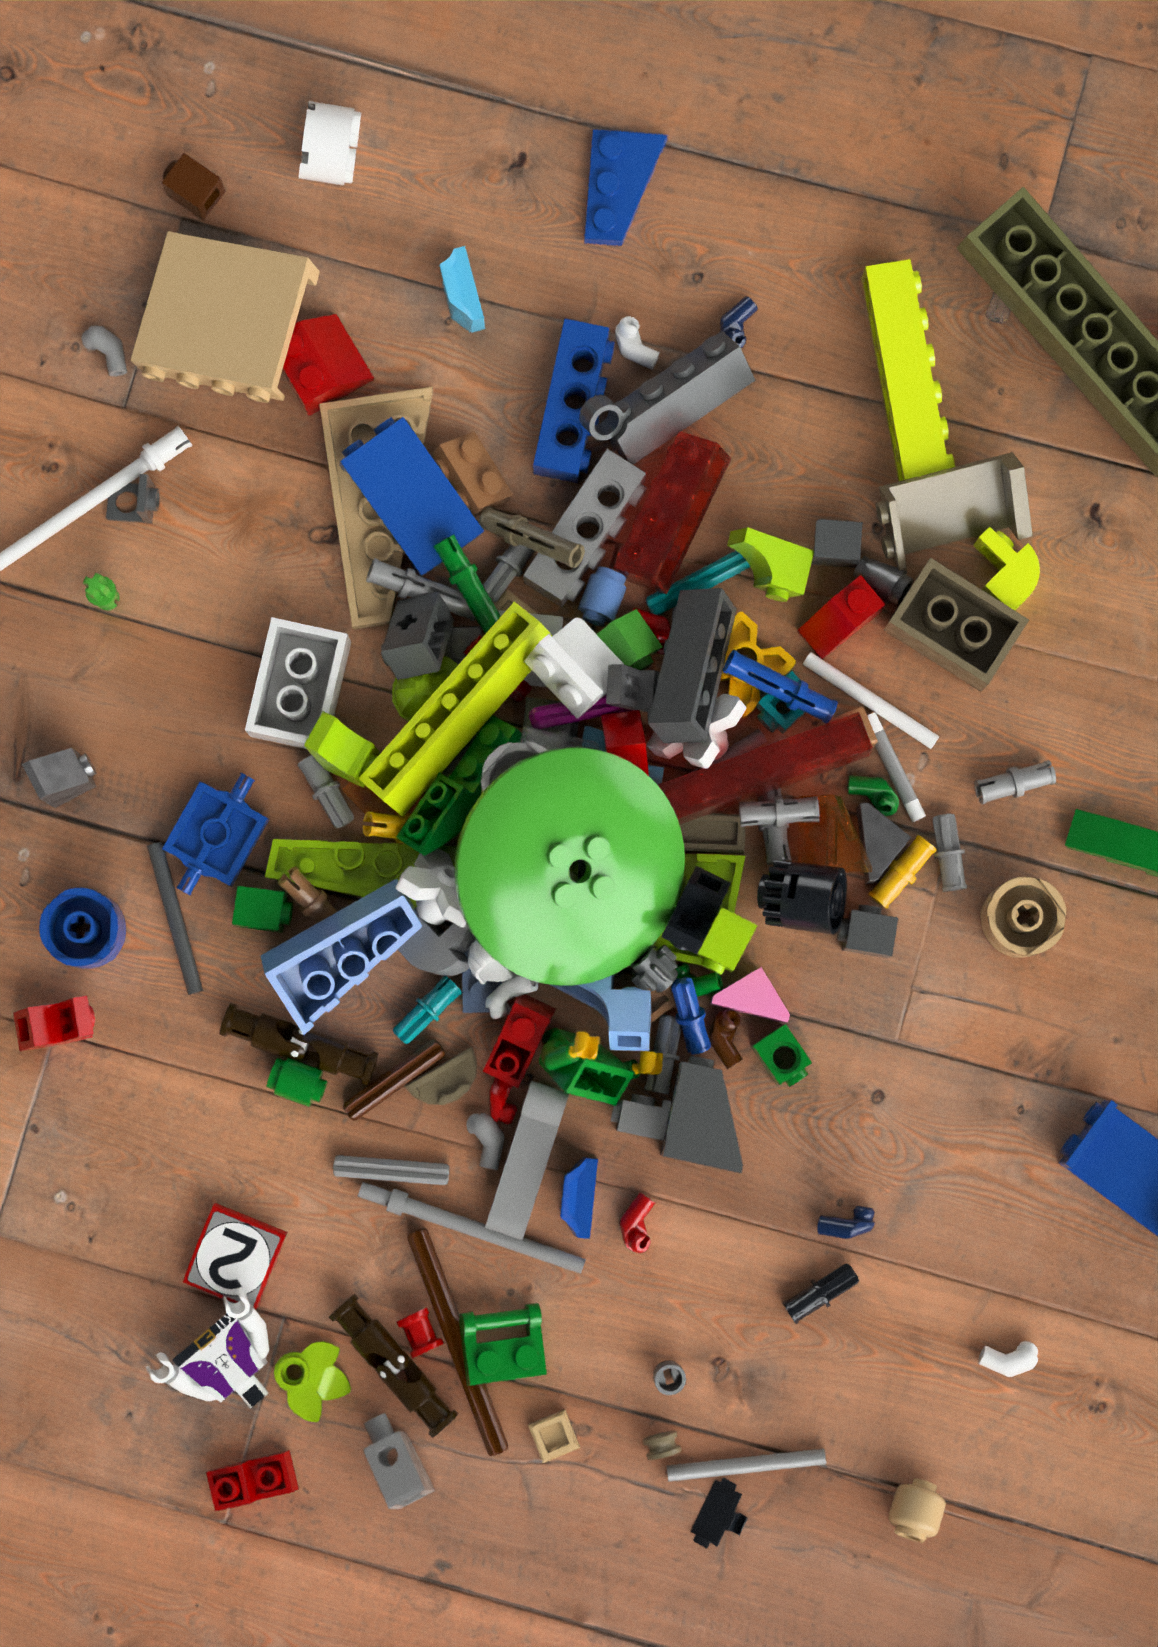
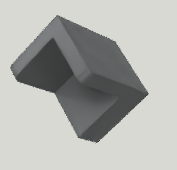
[811,519,863,568]

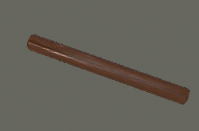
[407,1228,508,1456]

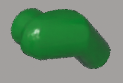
[847,775,899,817]
[675,963,723,997]

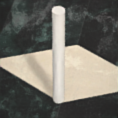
[802,652,939,749]

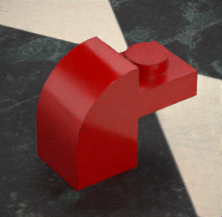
[13,996,95,1051]

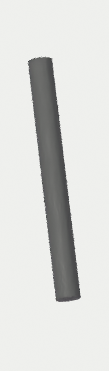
[147,842,203,995]

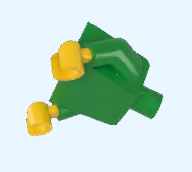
[539,1028,663,1105]

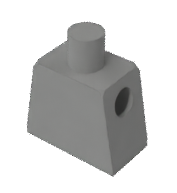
[363,1413,435,1509]

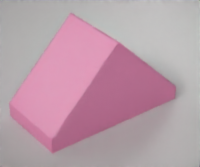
[710,967,790,1023]

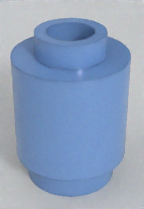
[578,567,627,627]

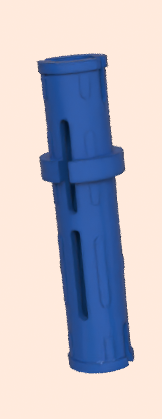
[723,650,838,724]

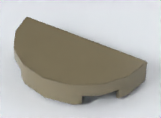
[404,1046,477,1105]

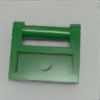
[459,1303,547,1386]

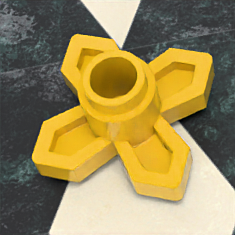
[720,611,796,718]

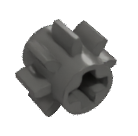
[630,945,678,992]

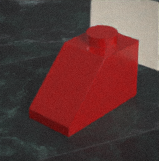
[797,575,886,659]

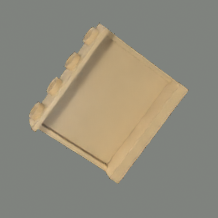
[130,231,320,403]

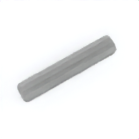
[333,1155,450,1185]

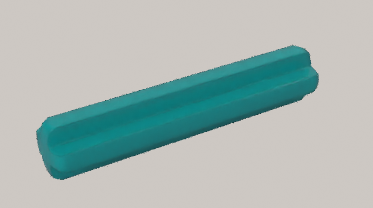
[646,550,750,615]

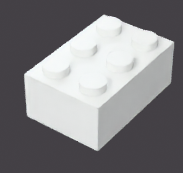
[245,617,351,749]

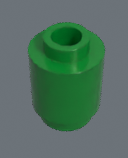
[266,1058,328,1107]

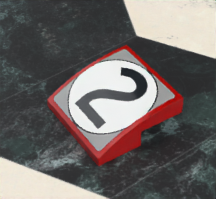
[183,1203,288,1310]

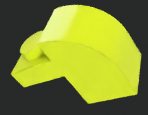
[973,527,1040,611]

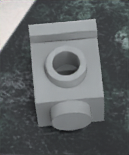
[611,1094,671,1141]

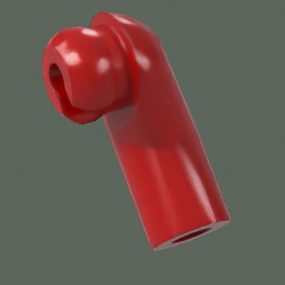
[632,607,671,655]

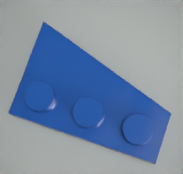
[585,129,668,246]

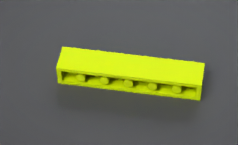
[861,259,955,481]
[358,601,552,817]

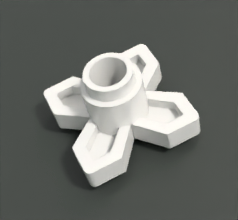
[647,694,747,769]
[395,848,466,928]

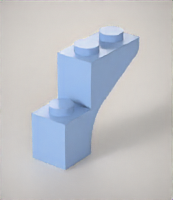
[549,974,652,1051]

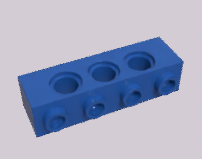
[533,318,615,483]

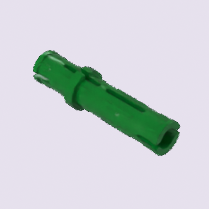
[433,534,501,634]

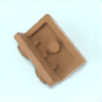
[431,431,513,517]

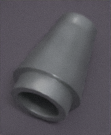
[853,556,913,606]

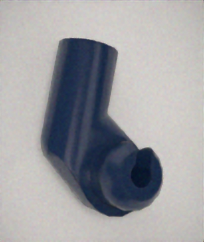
[720,296,758,348]
[817,1206,875,1239]

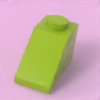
[696,907,757,975]

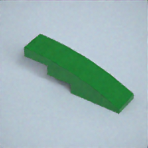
[1065,809,1158,877]

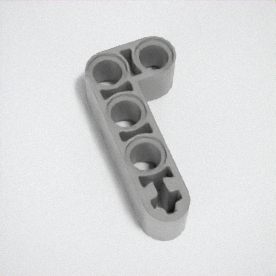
[485,1081,569,1240]

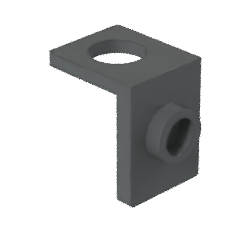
[106,474,160,524]

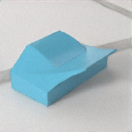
[439,246,485,333]

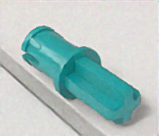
[393,976,463,1044]

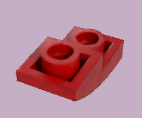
[206,1450,299,1512]

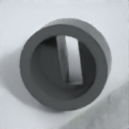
[653,1360,686,1395]

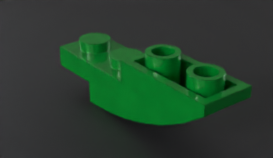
[396,715,525,856]

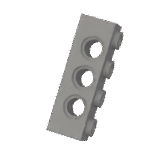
[523,449,648,607]

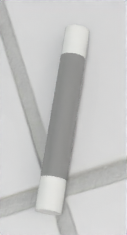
[868,713,926,823]

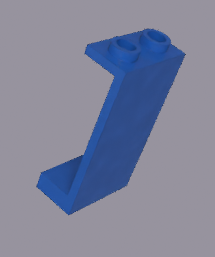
[340,417,484,576]
[1059,1100,1158,1237]

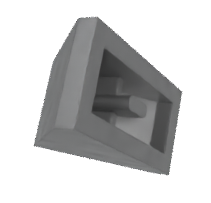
[856,803,911,884]

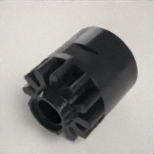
[757,860,847,935]

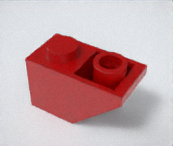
[483,994,556,1088]

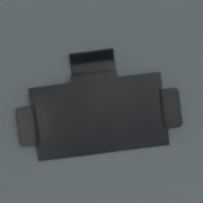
[691,1478,748,1548]

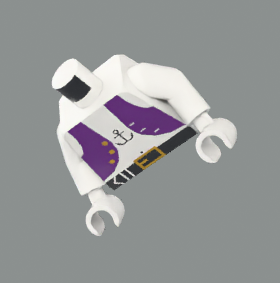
[146,1288,269,1409]

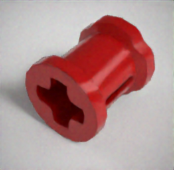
[396,1307,444,1358]

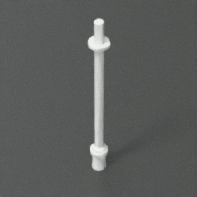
[0,426,192,571]

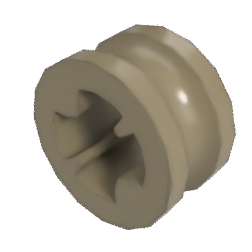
[642,1430,681,1460]

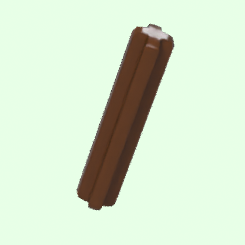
[343,1039,446,1121]

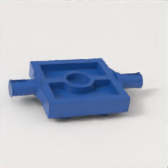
[162,773,269,896]

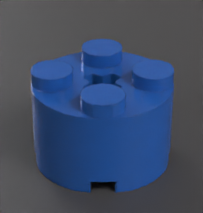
[39,888,126,969]

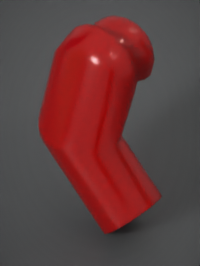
[489,1078,518,1125]
[619,1192,655,1253]

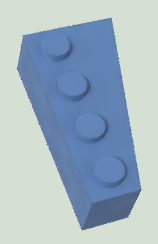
[260,878,422,1035]

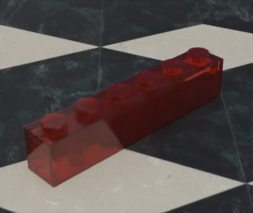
[658,712,873,825]

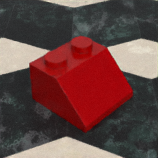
[282,314,375,416]

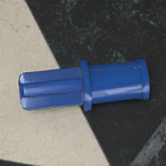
[671,977,711,1054]

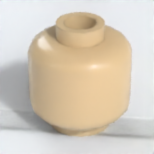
[889,1478,946,1543]

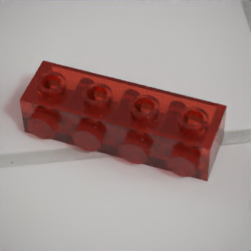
[614,431,731,595]

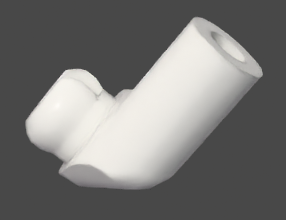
[615,317,660,370]
[485,975,538,1019]
[978,1341,1038,1377]

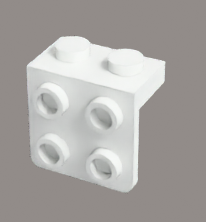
[524,618,624,719]

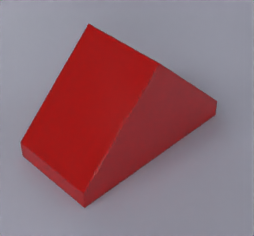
[601,710,649,776]

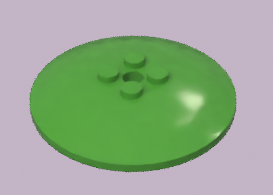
[455,747,685,986]

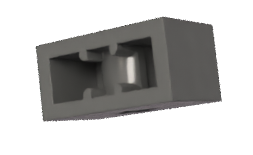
[381,592,454,680]

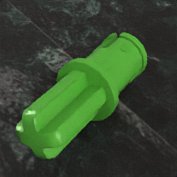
[83,573,120,611]

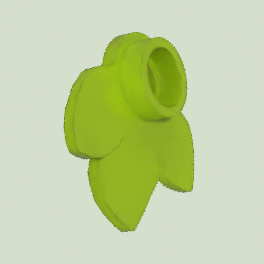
[274,1341,351,1422]

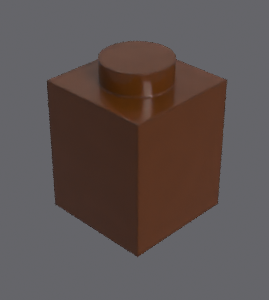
[161,153,226,221]

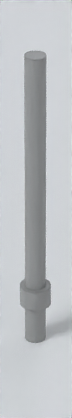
[358,1182,586,1274]

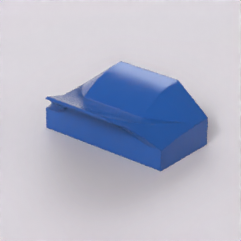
[560,1157,598,1239]

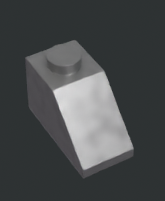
[22,748,97,808]

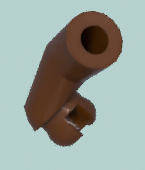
[709,1009,743,1069]

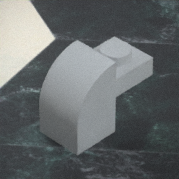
[398,917,475,976]

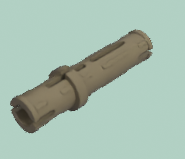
[479,506,585,568]

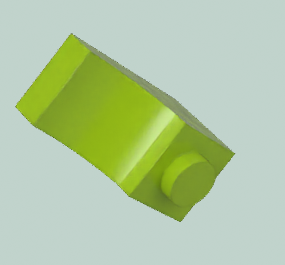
[727,527,814,602]
[304,711,380,788]

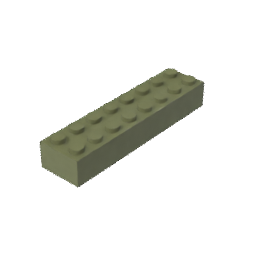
[956,187,1158,478]

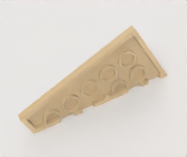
[319,387,433,630]

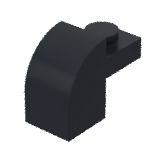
[661,866,731,954]

